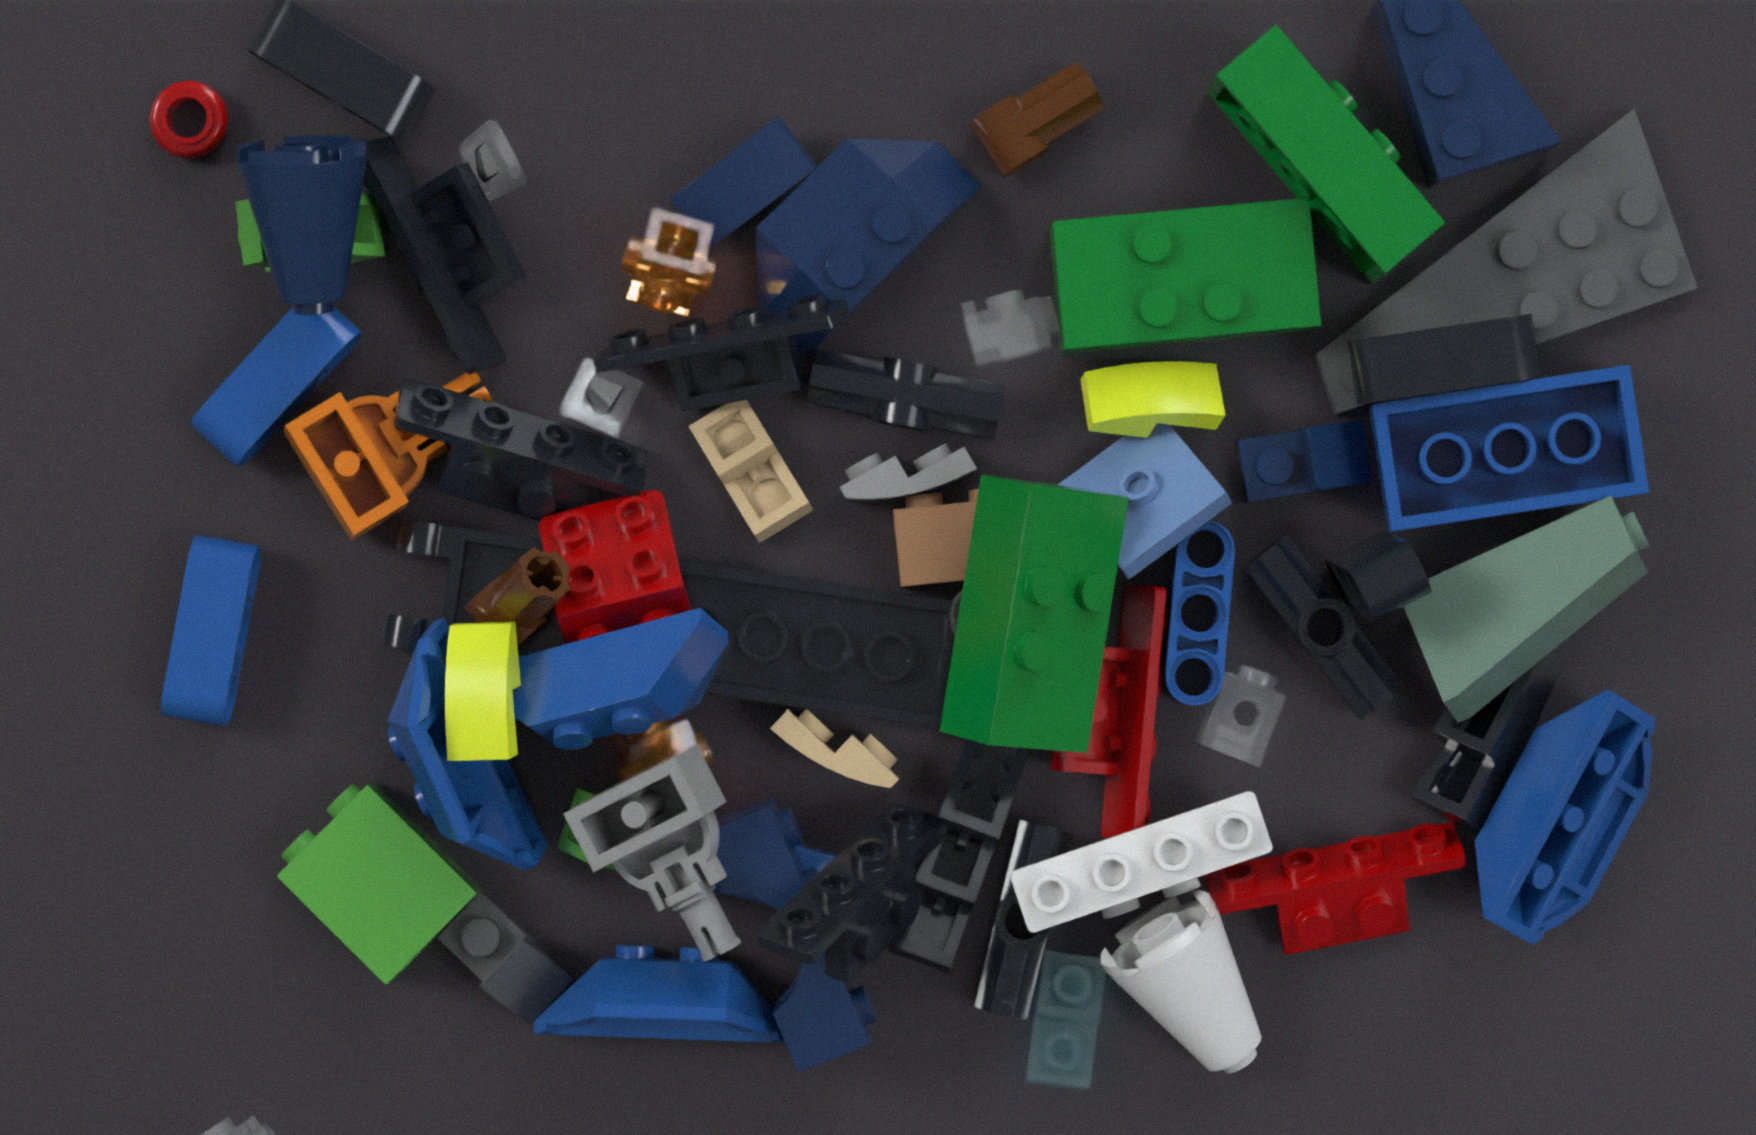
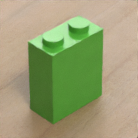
[277,782,483,985]

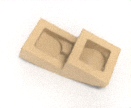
[688,400,814,543]

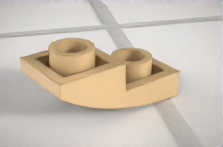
[770,709,899,788]

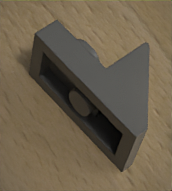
[437,890,575,1024]

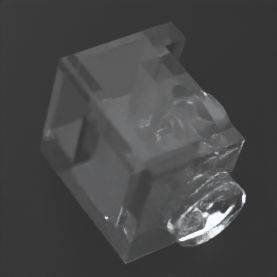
[960,289,1060,369]
[1195,665,1287,768]

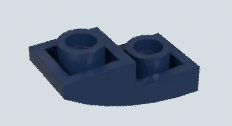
[670,115,817,250]

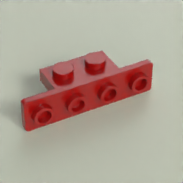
[1051,585,1169,839]
[1204,822,1466,955]

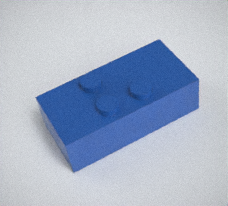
[1369,365,1649,533]

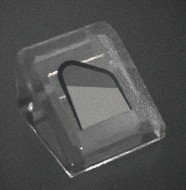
[459,119,528,201]
[558,357,644,439]

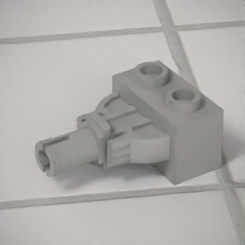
[563,744,741,962]

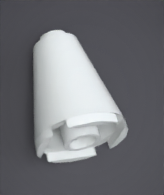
[1100,890,1262,1074]

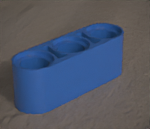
[190,306,362,468]
[1161,520,1235,706]
[161,534,261,727]

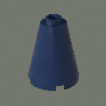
[235,135,368,315]

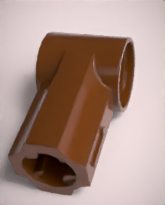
[969,61,1106,178]
[464,547,571,648]

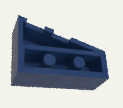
[1372,0,1562,188]

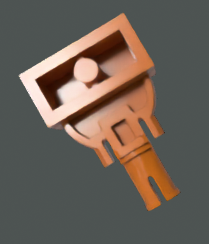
[283,371,493,541]

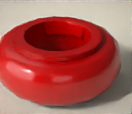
[149,80,229,159]

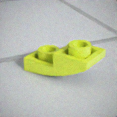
[1080,361,1226,438]
[445,621,521,761]

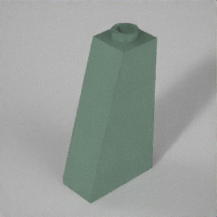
[1404,496,1650,723]

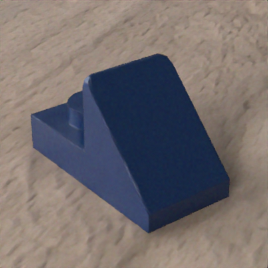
[1236,420,1372,503]

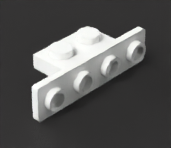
[1010,791,1273,932]

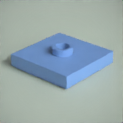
[1058,423,1232,580]

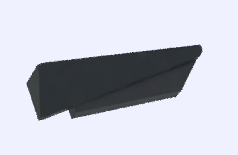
[1411,628,1580,837]

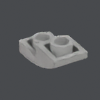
[840,443,977,501]

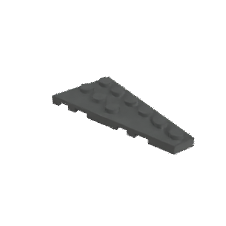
[1314,108,1698,415]

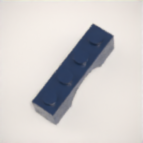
[716,795,878,1073]

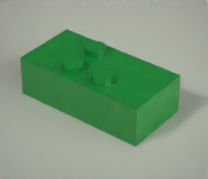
[1206,24,1445,284]
[1049,198,1321,355]
[940,475,1129,753]

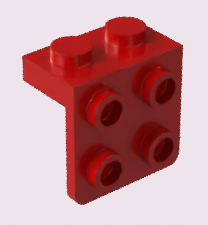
[539,490,692,644]

